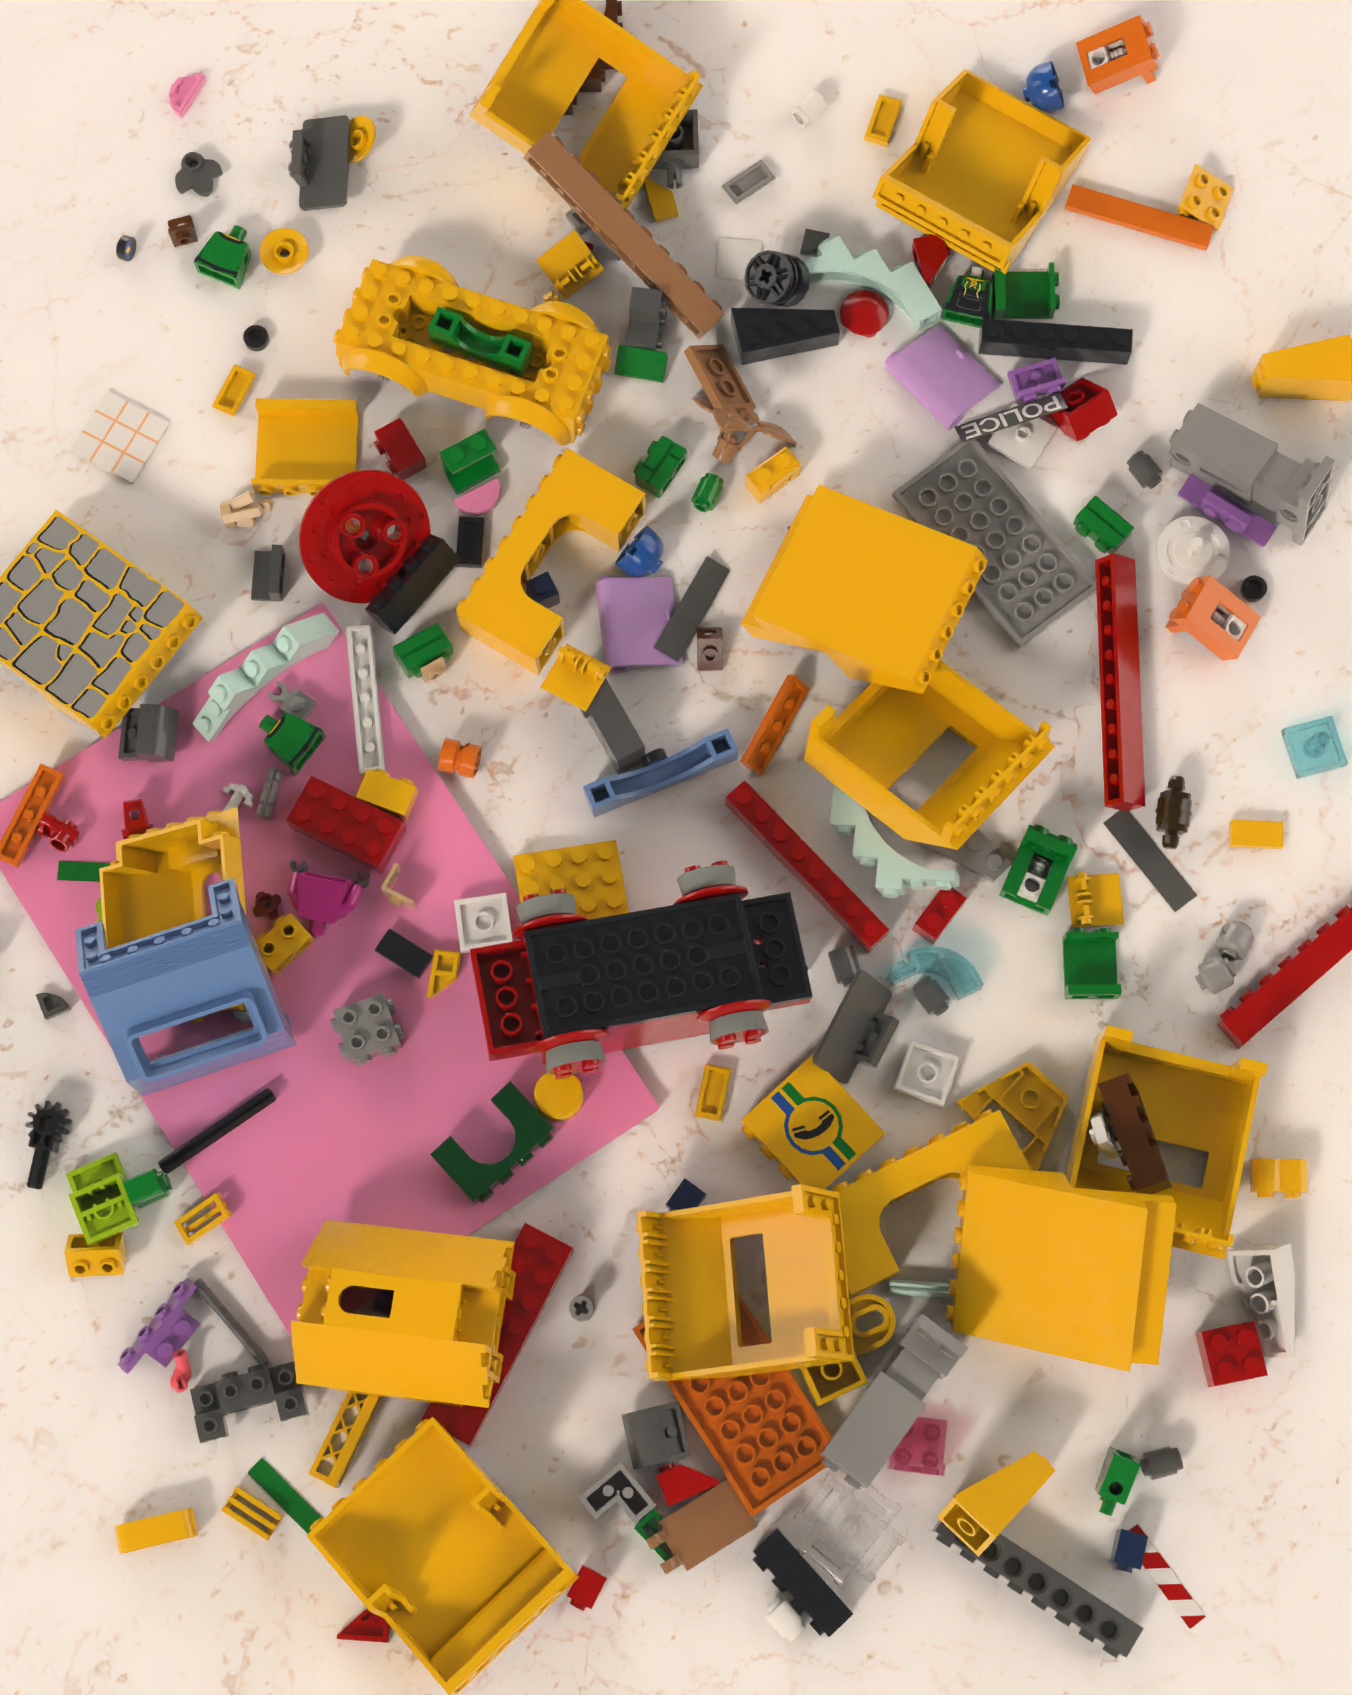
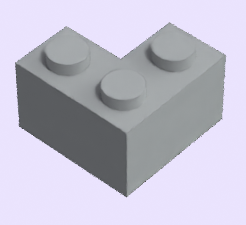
[578,1462,657,1524]

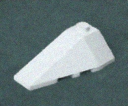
[1227,1243,1295,1358]

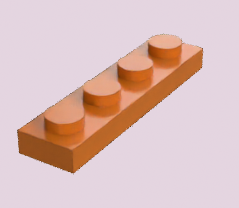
[740,674,810,776]
[0,763,66,868]

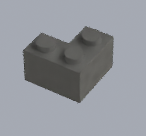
[626,286,667,351]

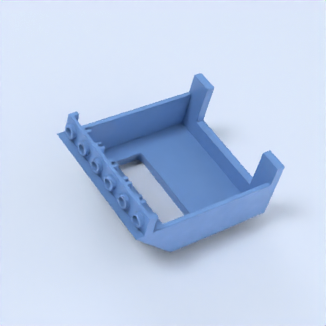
[75,878,297,1096]

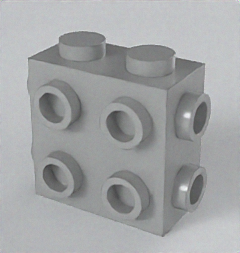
[330,993,404,1066]

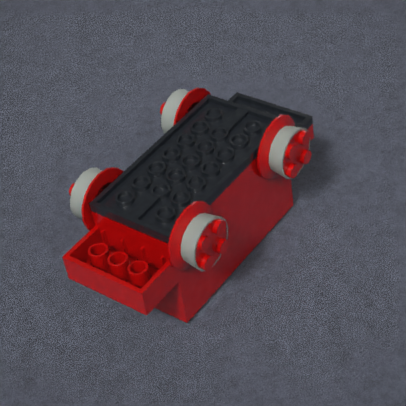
[470,860,813,1079]

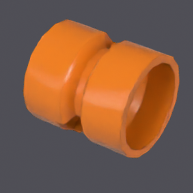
[438,738,482,779]

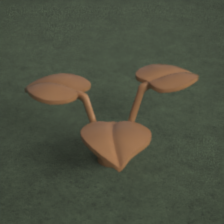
[692,396,797,463]

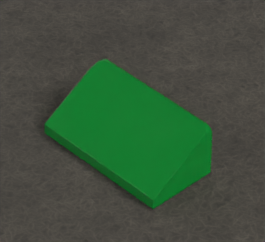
[614,345,668,383]

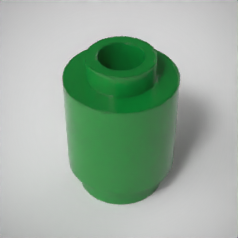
[691,473,724,512]

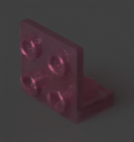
[887,1417,947,1476]

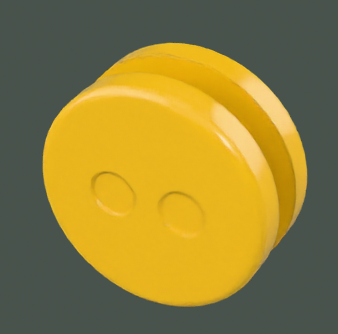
[534,1073,584,1121]

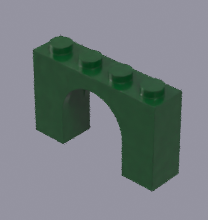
[430,1081,555,1205]

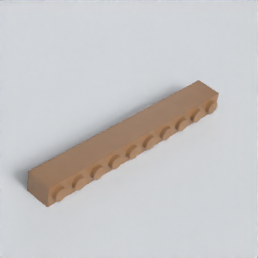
[523,131,725,339]

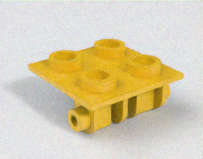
[1177,164,1234,231]
[536,230,604,300]
[540,644,611,712]
[1067,872,1124,928]

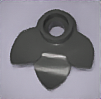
[175,152,223,197]

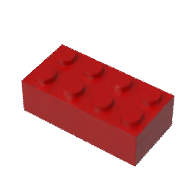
[286,775,406,874]

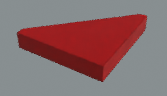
[337,1609,390,1643]

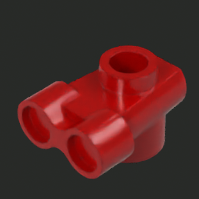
[121,798,153,839]
[37,812,80,852]

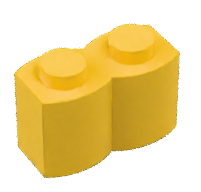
[1250,1158,1308,1199]

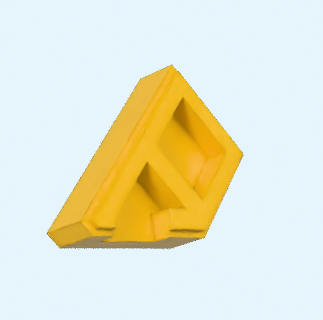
[644,178,678,222]
[427,949,461,999]

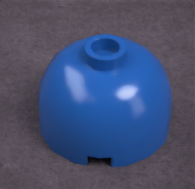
[1022,61,1065,113]
[615,526,664,577]

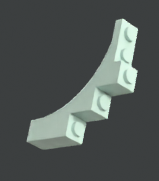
[804,236,942,331]
[192,612,340,742]
[830,785,960,898]

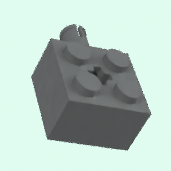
[652,109,699,189]

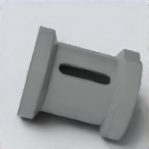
[569,1296,594,1322]

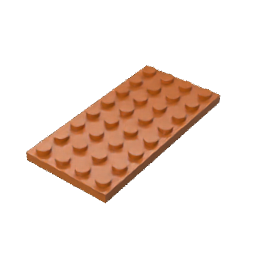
[632,1293,832,1517]

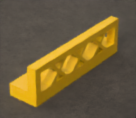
[308,1392,382,1488]

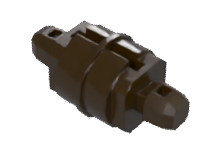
[1155,776,1192,849]

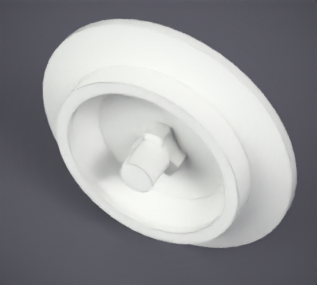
[1156,516,1231,586]

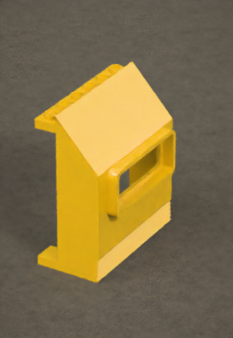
[469,0,703,209]
[804,660,1056,850]
[1066,1025,1268,1259]
[636,1184,855,1381]

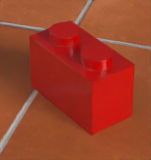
[373,418,427,480]
[912,887,967,945]

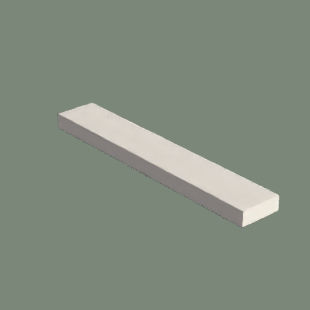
[346,624,386,776]

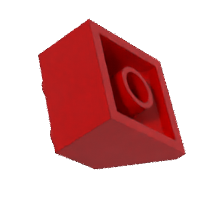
[1049,377,1118,442]

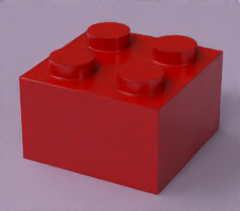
[1195,1321,1268,1388]

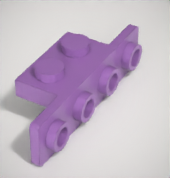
[1178,475,1277,547]
[118,1278,200,1374]

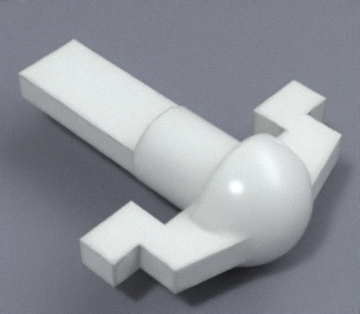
[222,783,254,811]

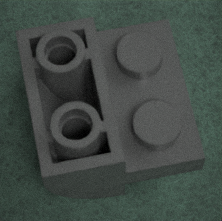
[118,704,179,763]
[621,1402,691,1470]

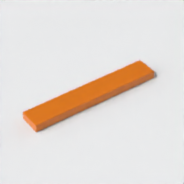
[1065,184,1214,251]

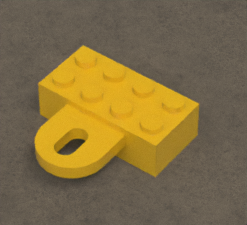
[799,1294,896,1407]

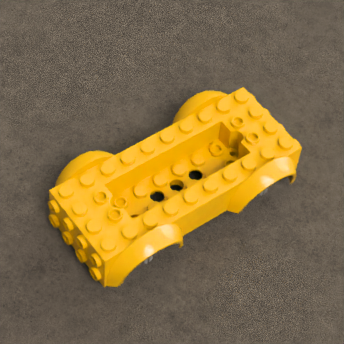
[333,255,611,446]

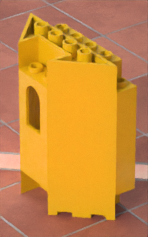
[99,807,246,1023]
[291,1220,516,1408]

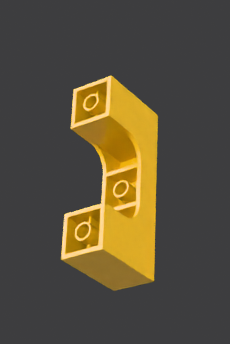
[456,448,646,675]
[831,1109,1031,1298]

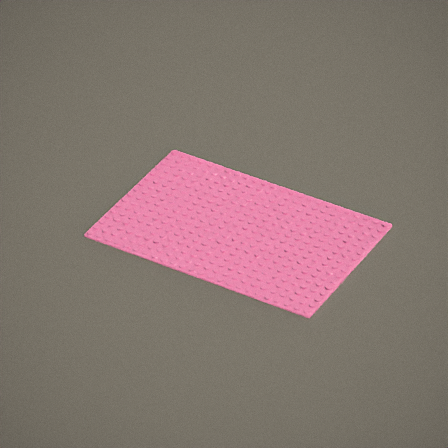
[0,604,659,1338]

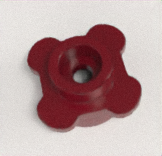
[252,891,282,920]

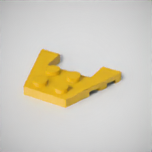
[956,1061,1069,1171]

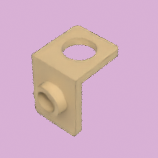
[420,657,447,682]
[381,863,416,910]

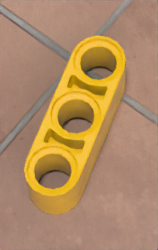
[114,1508,198,1554]

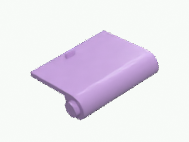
[885,324,1001,431]
[595,575,683,674]

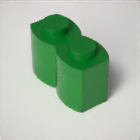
[123,1168,173,1209]

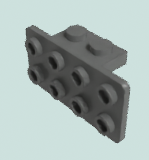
[288,115,350,211]
[812,970,900,1084]

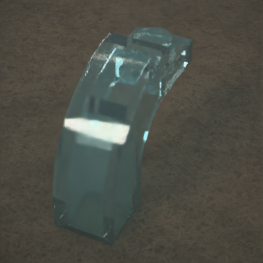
[887,946,984,1001]

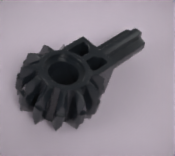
[25,1100,73,1190]

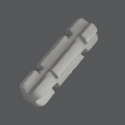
[256,768,283,819]

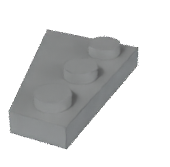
[919,829,1012,883]

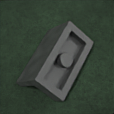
[251,544,286,602]

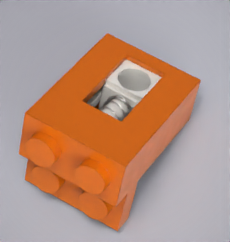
[1076,15,1160,94]
[1165,575,1261,661]

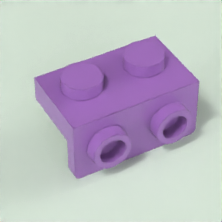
[1007,357,1067,403]

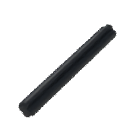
[158,1088,276,1174]

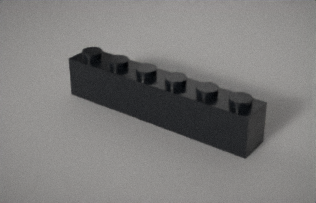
[978,318,1133,365]

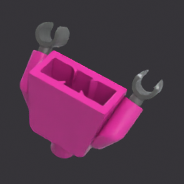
[287,860,370,936]

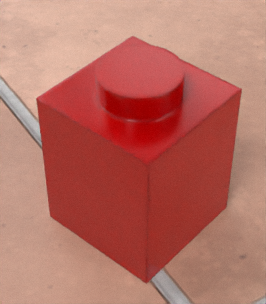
[567,1565,607,1611]

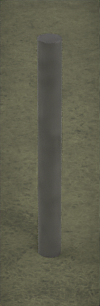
[194,1278,270,1366]

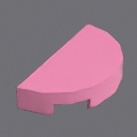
[169,73,206,119]
[453,478,501,516]

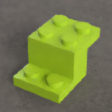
[66,1152,141,1246]

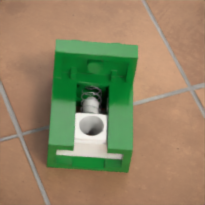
[999,824,1077,916]

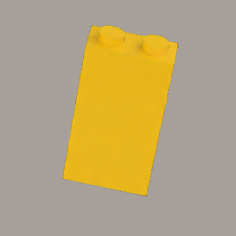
[1250,334,1352,401]
[937,1451,1056,1557]

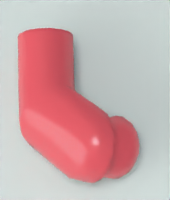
[170,1349,192,1393]

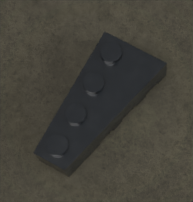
[731,308,840,365]

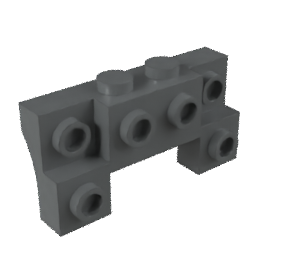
[190,1361,310,1444]

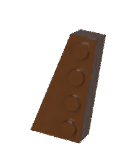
[1098,1073,1172,1194]

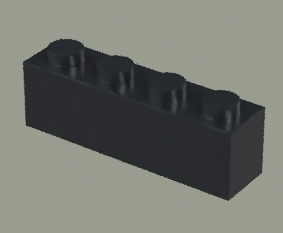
[365,534,461,635]
[752,1528,853,1637]

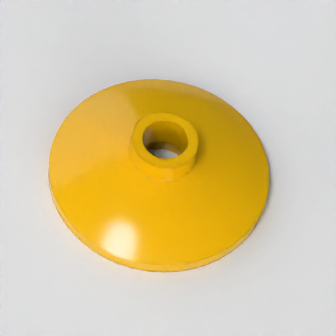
[349,116,376,163]
[259,228,309,275]

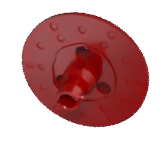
[299,469,431,604]

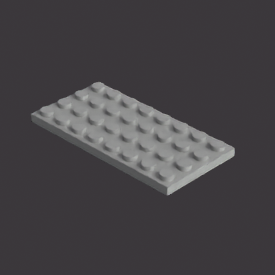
[892,439,1096,649]

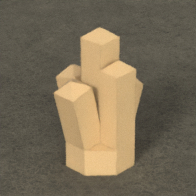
[220,490,274,528]

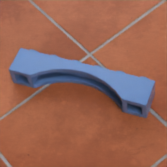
[583,728,738,817]

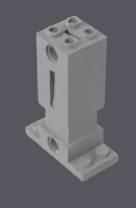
[1169,403,1335,546]
[819,1314,968,1489]

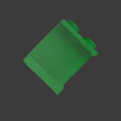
[992,262,1060,319]
[440,429,501,495]
[1062,928,1121,999]

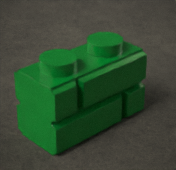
[633,436,687,498]
[1073,495,1134,554]
[393,623,453,678]

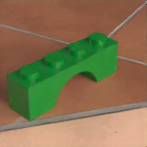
[428,307,533,377]

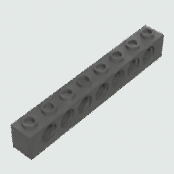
[933,1520,1144,1659]

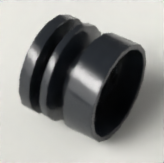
[744,250,810,308]

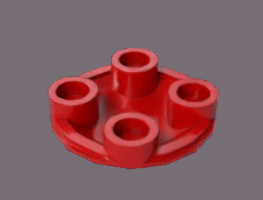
[840,290,889,338]

